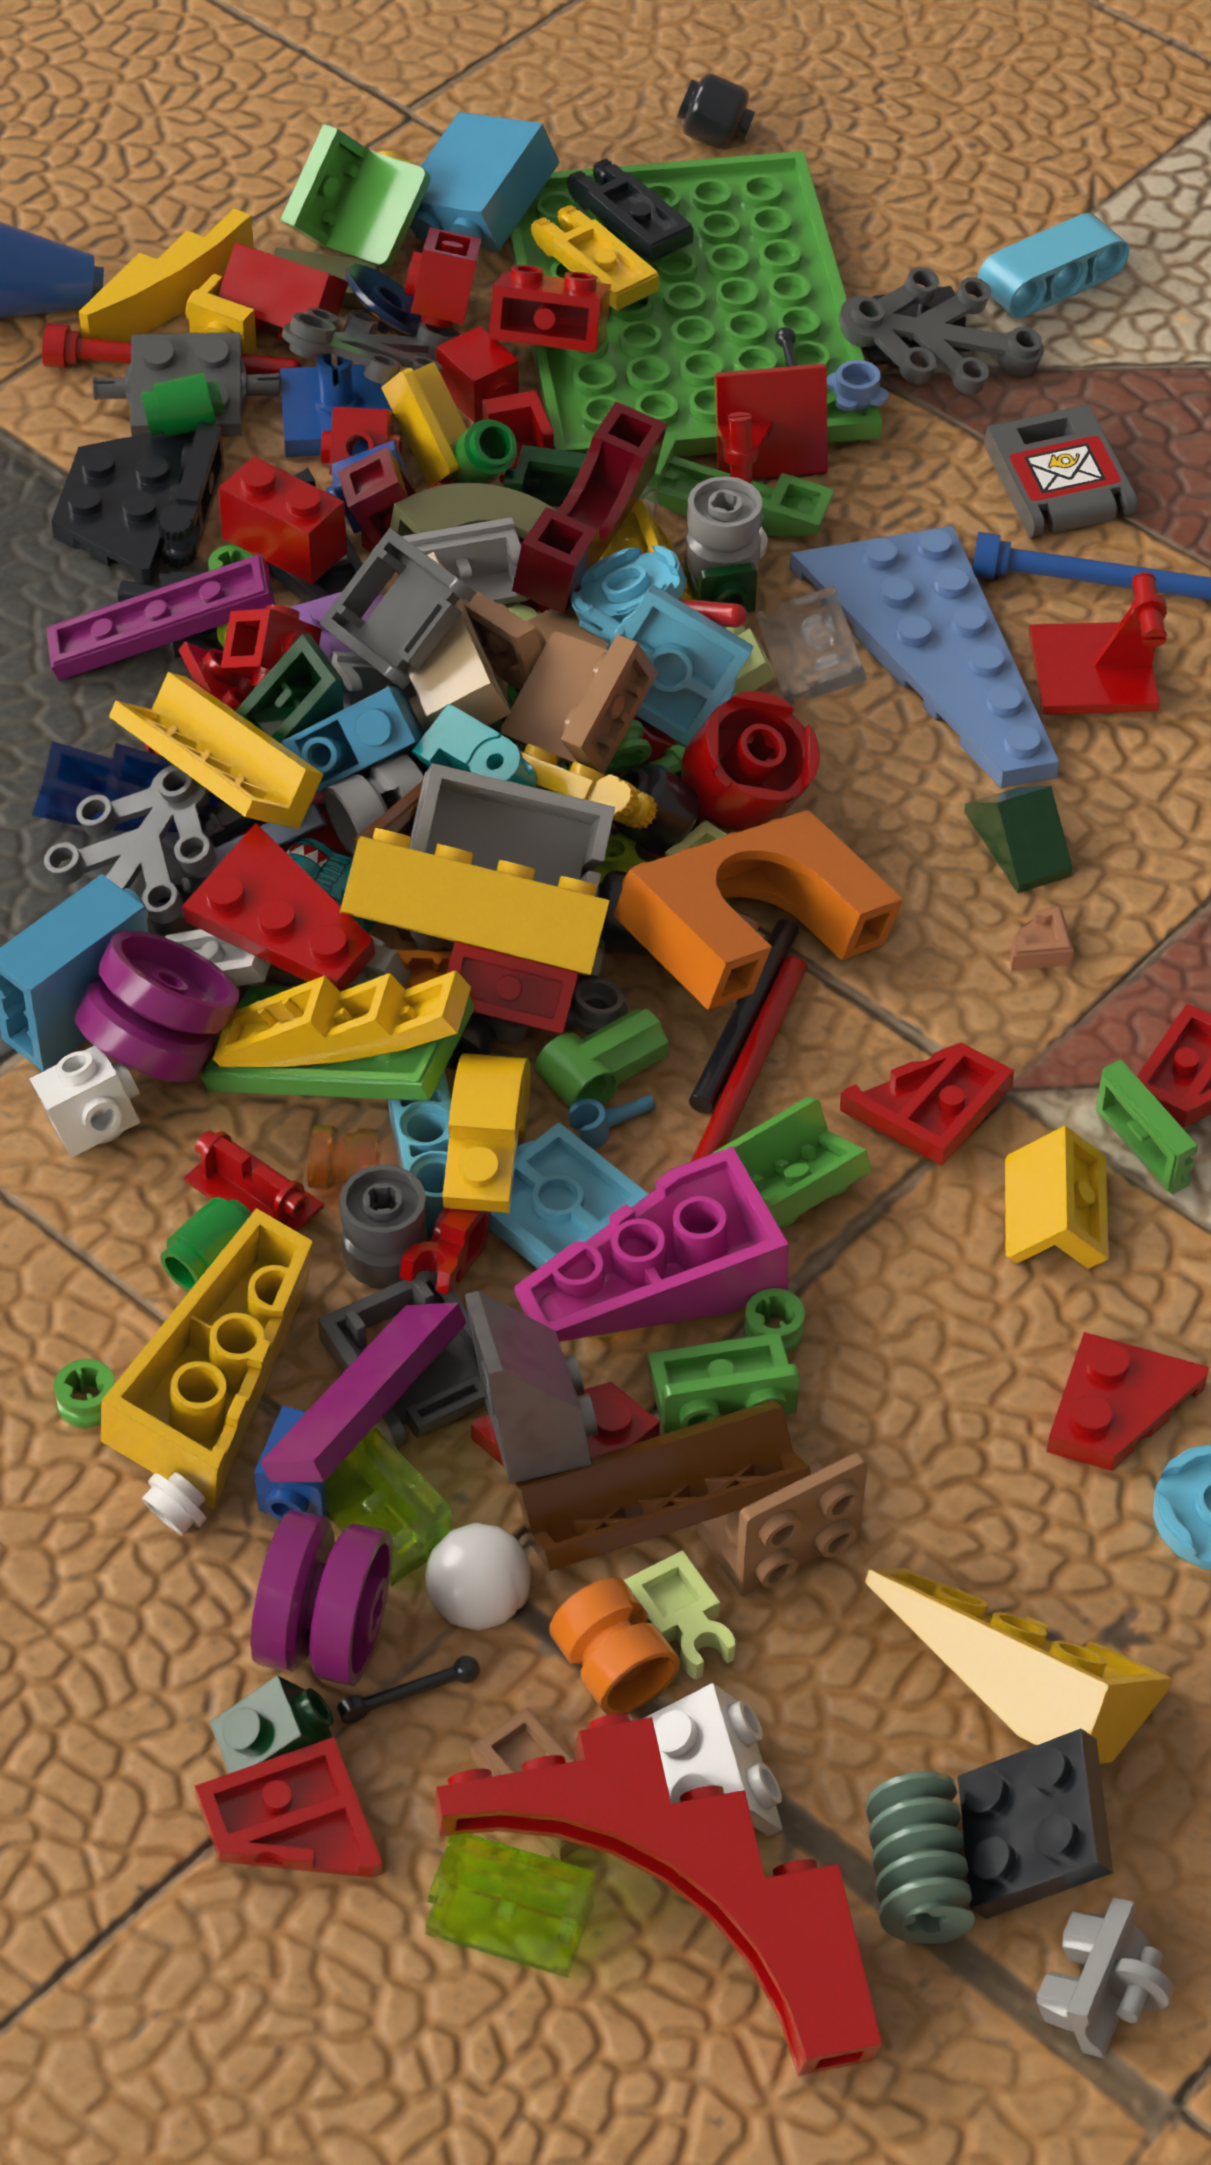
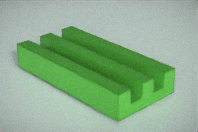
[1096,1059,1198,1194]

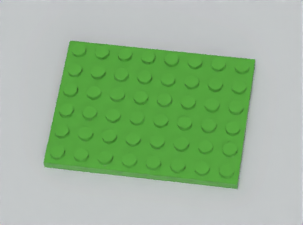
[508,151,882,457]

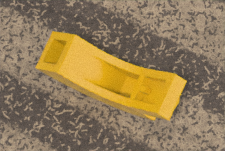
[442,1053,531,1213]

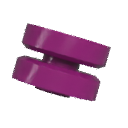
[75,931,239,1082]
[250,1509,393,1686]

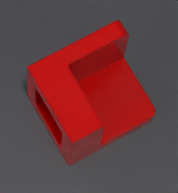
[482,390,554,483]

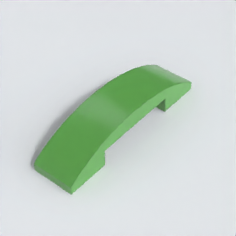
[642,436,835,537]

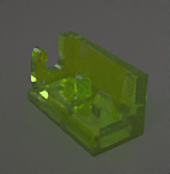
[325,1426,452,1586]
[426,1834,594,1978]

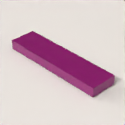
[46,553,275,681]
[260,1303,467,1482]

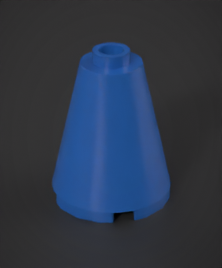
[0,222,104,319]

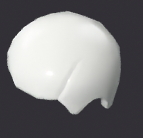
[425,1523,531,1631]

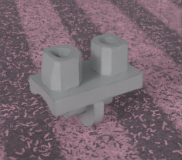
[1037,1897,1174,2058]

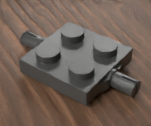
[93,332,280,436]

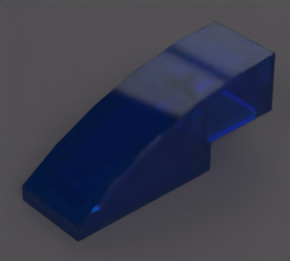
[32,741,223,832]

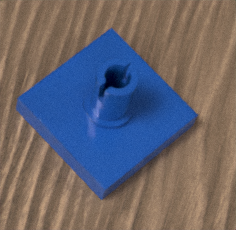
[280,354,394,457]

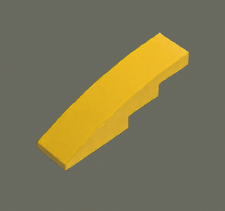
[79,208,254,342]
[213,970,471,1067]

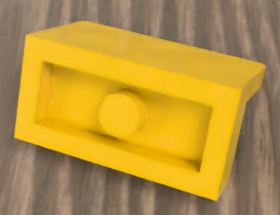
[381,361,467,487]
[1005,1125,1109,1269]

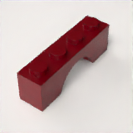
[512,402,667,614]

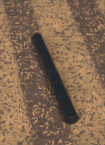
[689,919,799,1113]

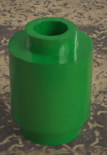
[140,372,225,438]
[450,419,517,484]
[160,1197,252,1292]

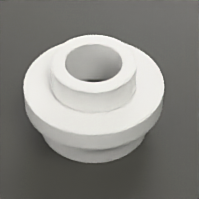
[141,1472,207,1536]

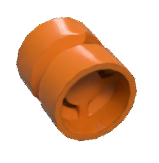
[550,1577,680,1715]

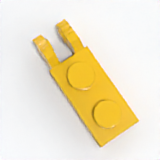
[530,205,659,311]
[521,744,658,830]

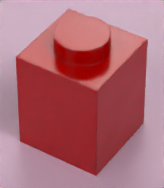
[436,326,519,423]

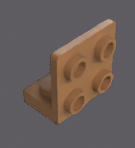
[462,590,608,691]
[500,631,658,774]
[698,1452,868,1596]

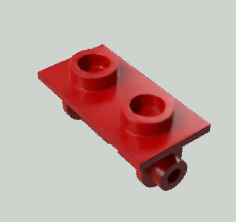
[184,1130,324,1232]

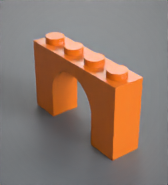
[613,809,904,1010]

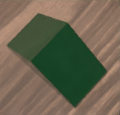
[235,634,344,745]
[964,786,1073,893]

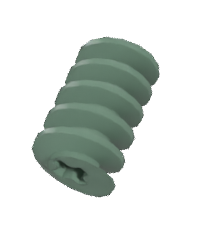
[865,1771,975,1945]

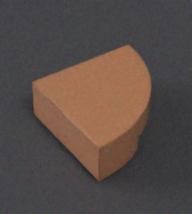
[1010,905,1074,971]

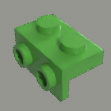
[713,1097,872,1228]
[647,1332,800,1434]

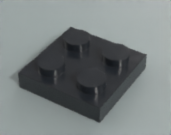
[958,1728,1113,1919]

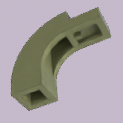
[390,483,582,588]

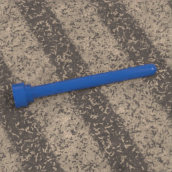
[972,532,1211,600]

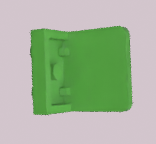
[280,124,431,268]

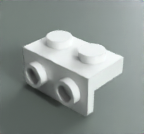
[643,1683,783,1836]

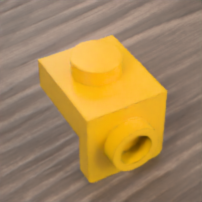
[185,274,257,355]

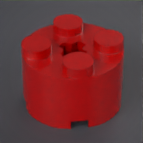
[681,691,820,831]

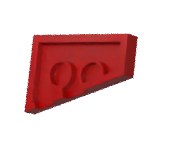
[182,823,376,992]

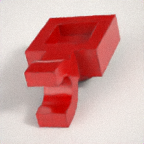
[399,1208,491,1295]

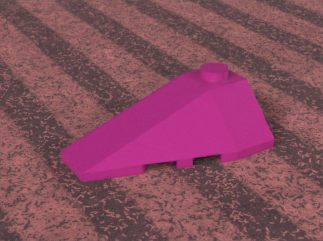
[514,1147,789,1342]

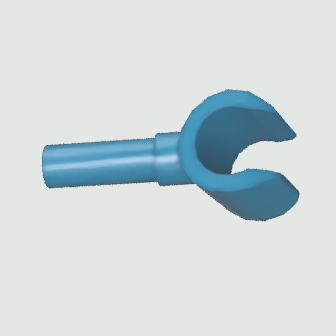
[568,1095,655,1148]

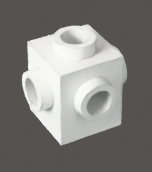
[29,1046,140,1158]

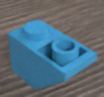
[281,686,425,794]

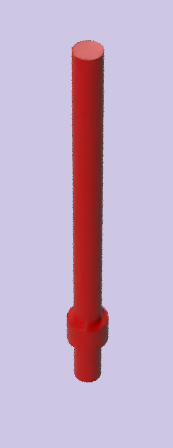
[690,956,807,1162]

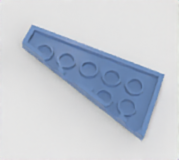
[790,526,1059,788]

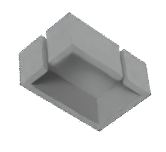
[409,763,615,897]

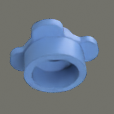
[827,360,888,411]

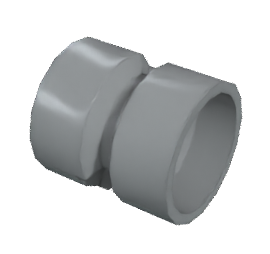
[686,476,763,580]
[323,753,424,857]

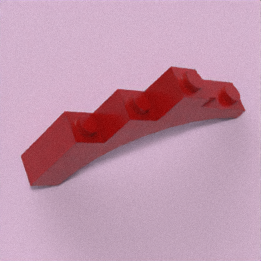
[434,1713,882,2076]

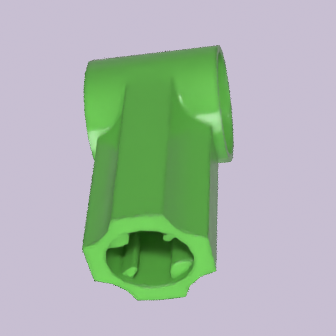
[535,1008,669,1109]

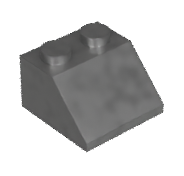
[465,1291,598,1484]

